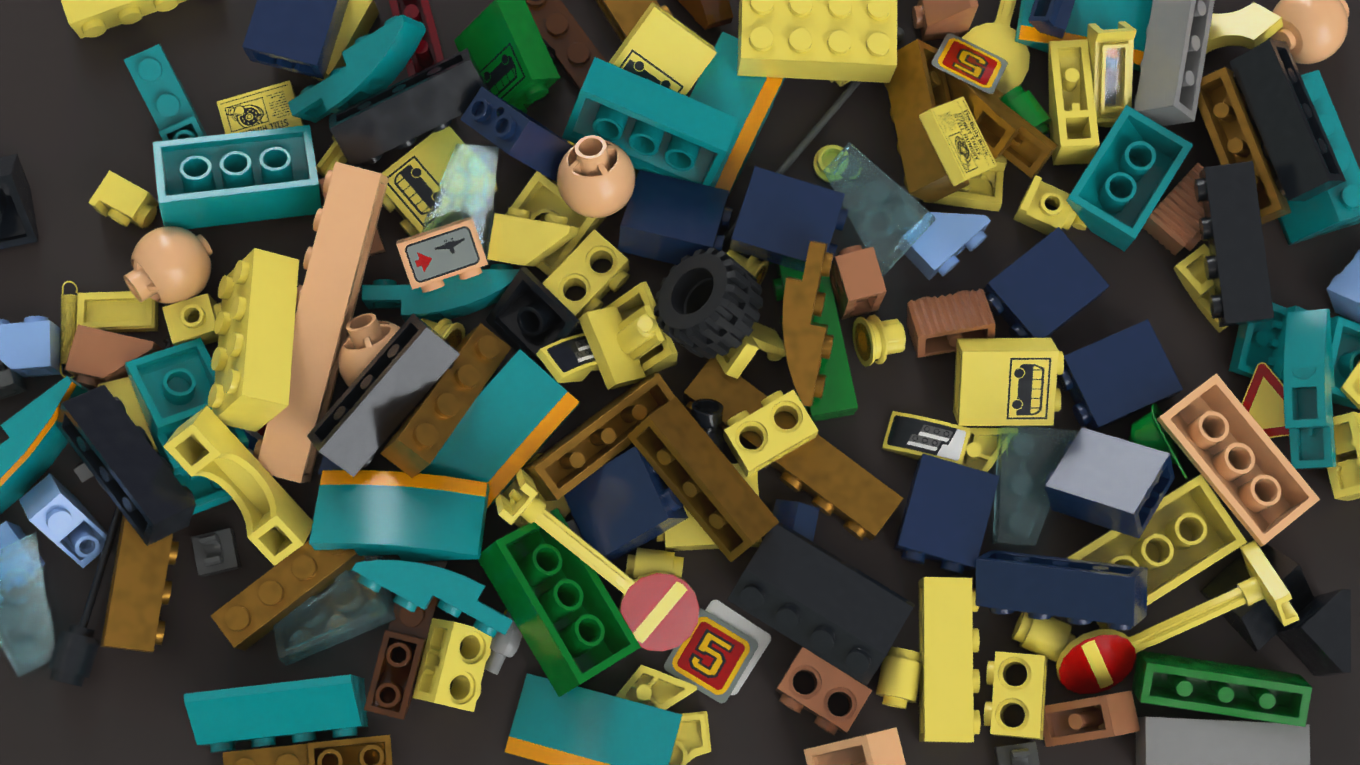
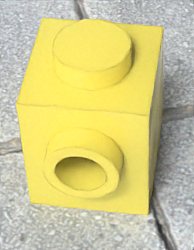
[162,293,222,346]

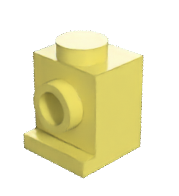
[88,170,158,229]
[1013,175,1077,235]

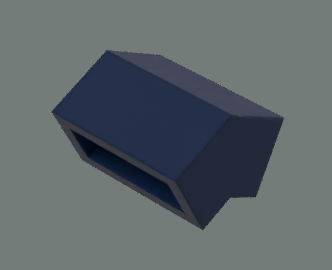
[1028,0,1075,39]
[773,499,820,542]

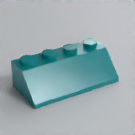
[562,57,739,186]
[1278,70,1360,245]
[153,125,322,229]
[184,674,368,753]

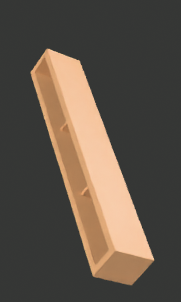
[253,162,389,483]

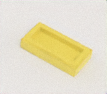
[76,291,158,333]

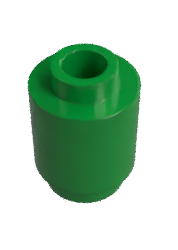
[1001,85,1052,135]

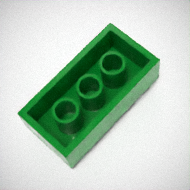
[478,508,641,697]

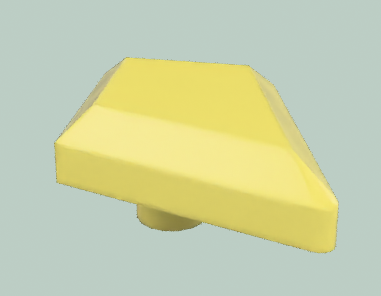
[962,428,1017,472]
[616,664,697,710]

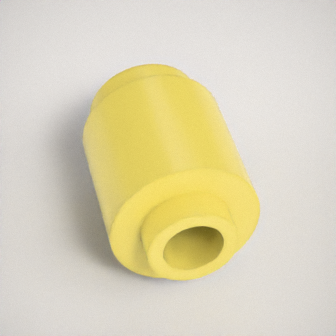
[626,547,684,579]
[1012,612,1076,662]
[876,647,922,709]

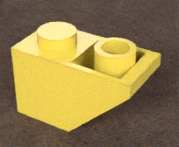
[487,207,579,267]

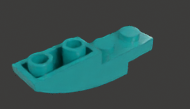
[288,15,426,123]
[124,44,207,141]
[362,264,520,322]
[1283,309,1336,469]
[352,560,513,638]

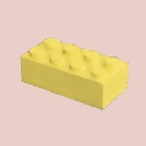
[737,0,897,83]
[208,248,299,432]
[1066,474,1247,629]

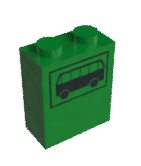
[454,0,560,113]

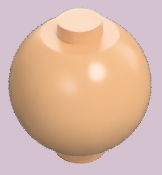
[1270,0,1349,64]
[557,135,636,218]
[123,226,213,304]
[338,313,400,387]

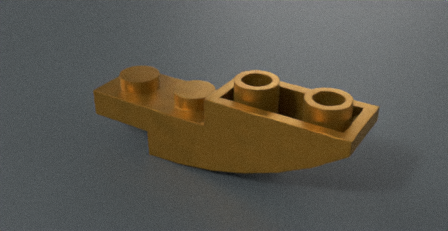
[945,72,1058,179]
[782,241,834,407]
[223,735,393,765]

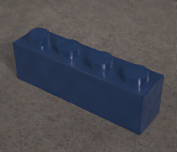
[976,550,1148,630]

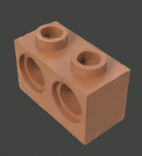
[829,245,887,320]
[775,647,872,735]

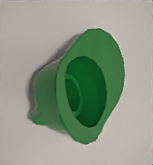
[1128,403,1188,479]

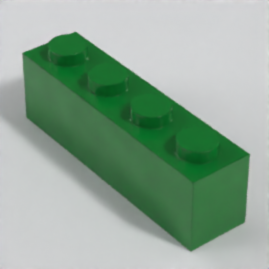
[1132,651,1312,727]

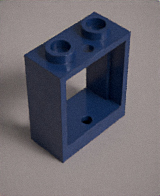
[460,86,573,182]

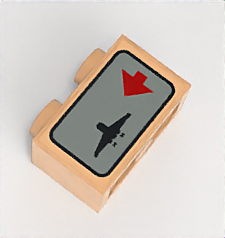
[396,216,488,293]

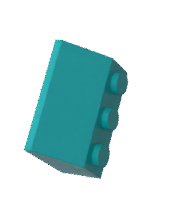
[1066,105,1193,251]

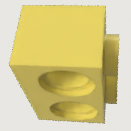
[542,229,630,319]
[723,389,819,477]
[1327,412,1360,501]
[412,618,492,712]
[984,651,1048,740]

